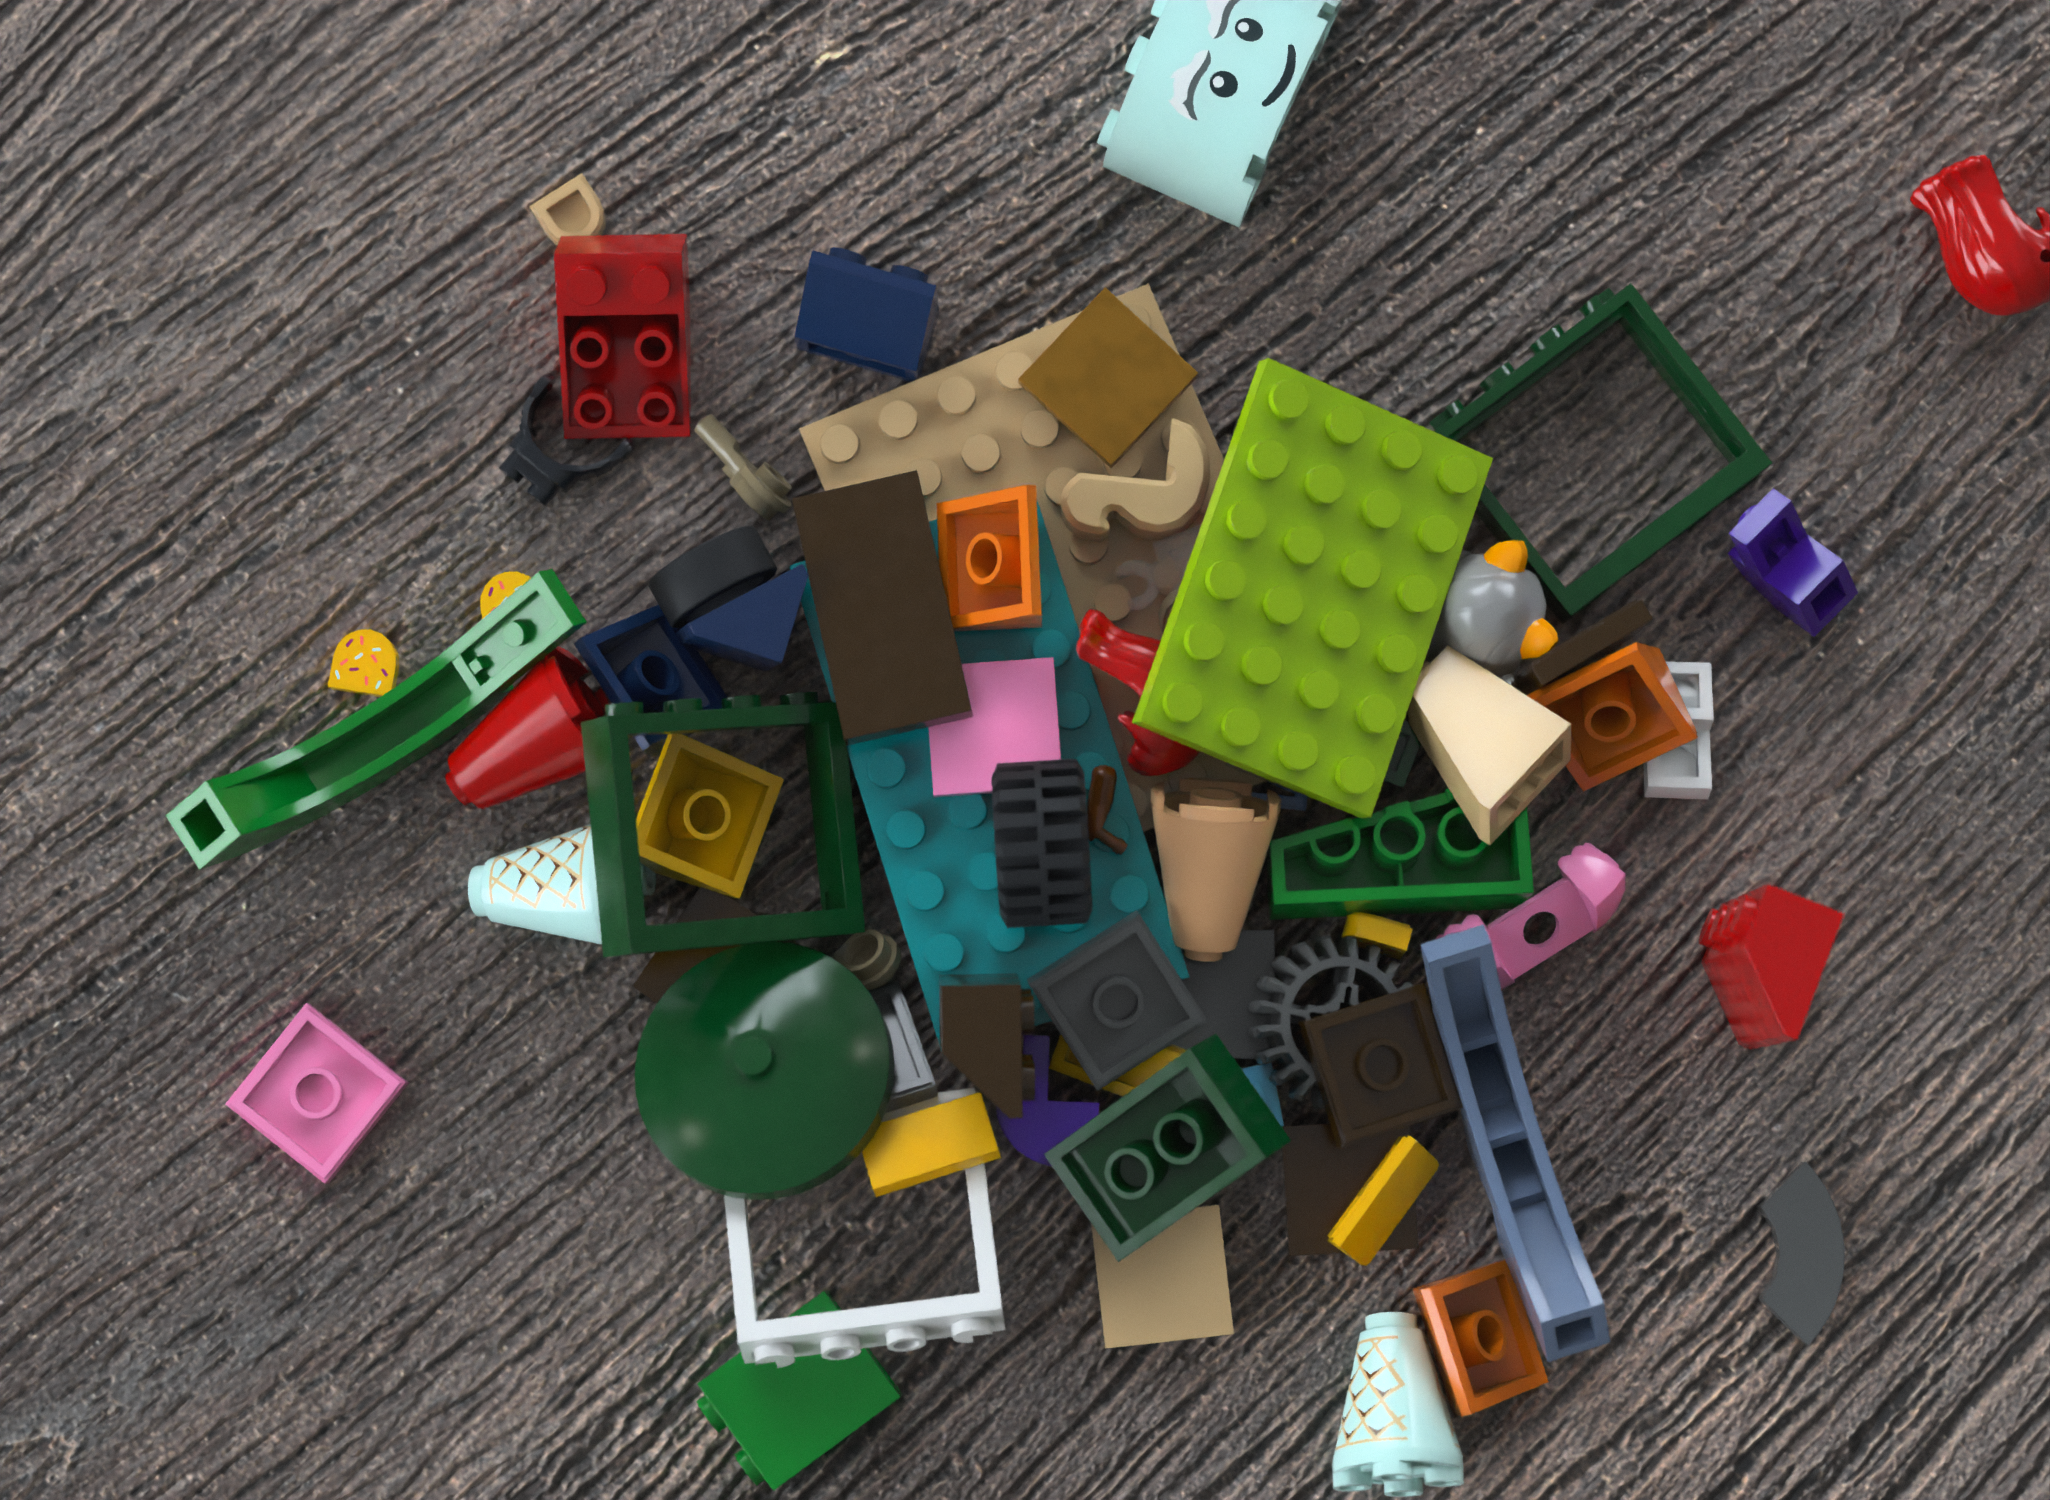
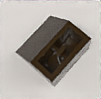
[939,973,1035,1118]

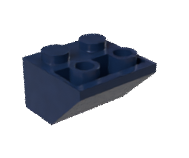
[794,247,939,382]

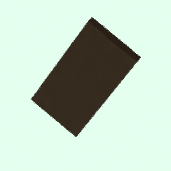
[792,470,973,746]

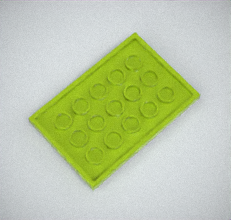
[1132,358,1493,818]

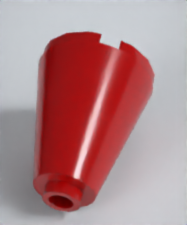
[445,646,611,810]

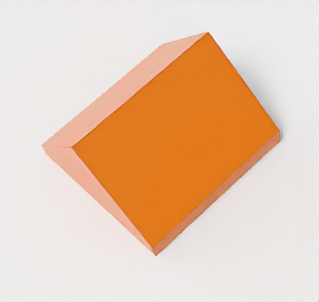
[936,484,1042,631]
[1527,642,1698,792]
[1413,1259,1549,1417]

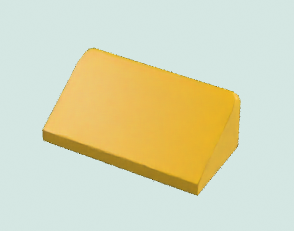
[1327,1135,1439,1266]

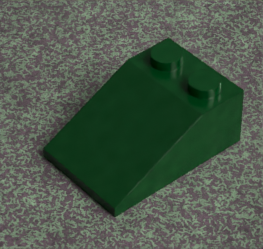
[1044,1034,1291,1262]

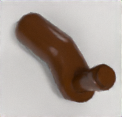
[1087,765,1128,855]

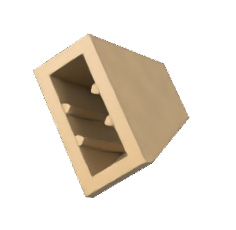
[1408,645,1571,845]

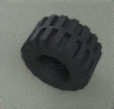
[992,759,1092,928]

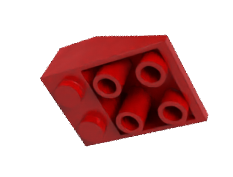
[554,234,691,439]

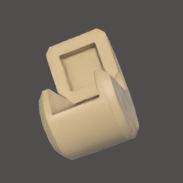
[1061,418,1210,542]

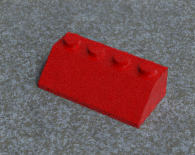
[1698,884,1845,1050]

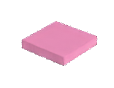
[929,657,1061,797]
[225,1003,409,1184]

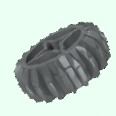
[1248,935,1414,1109]

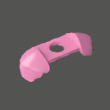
[1435,843,1625,989]

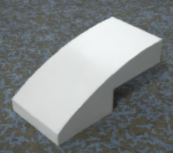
[1644,661,1714,800]

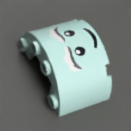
[1097,0,1342,228]

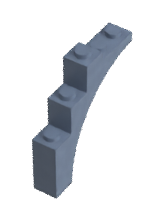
[1421,925,1610,1362]

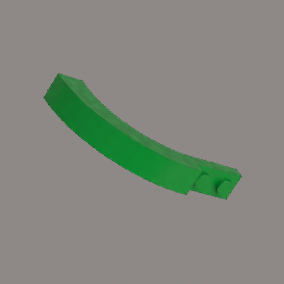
[165,569,587,870]

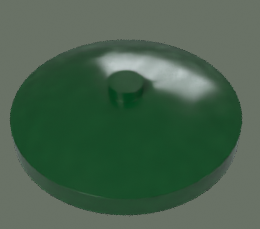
[635,942,894,1200]

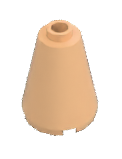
[1151,778,1281,962]

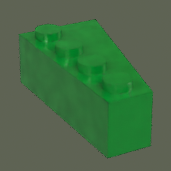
[1266,788,1534,920]

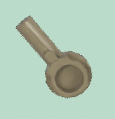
[694,414,792,520]
[833,929,901,990]

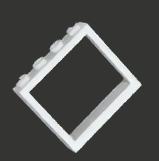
[724,1088,1005,1368]

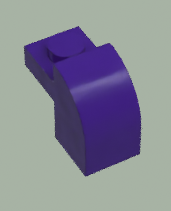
[1728,488,1858,637]
[996,1035,1099,1166]

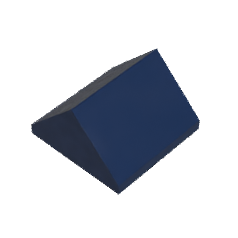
[675,564,809,672]
[574,604,728,761]

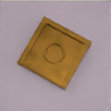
[1018,287,1198,468]

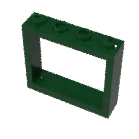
[1429,283,1772,624]
[581,692,865,957]

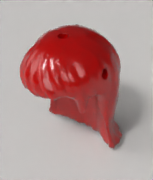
[1910,155,2050,316]
[1076,609,1200,776]

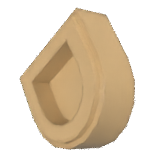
[529,173,606,246]

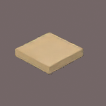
[1091,1205,1234,1349]

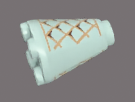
[468,824,656,944]
[1332,1312,1464,1497]

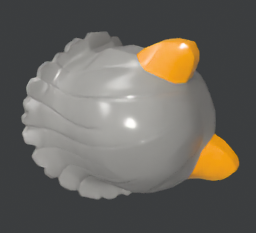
[1424,540,1559,686]

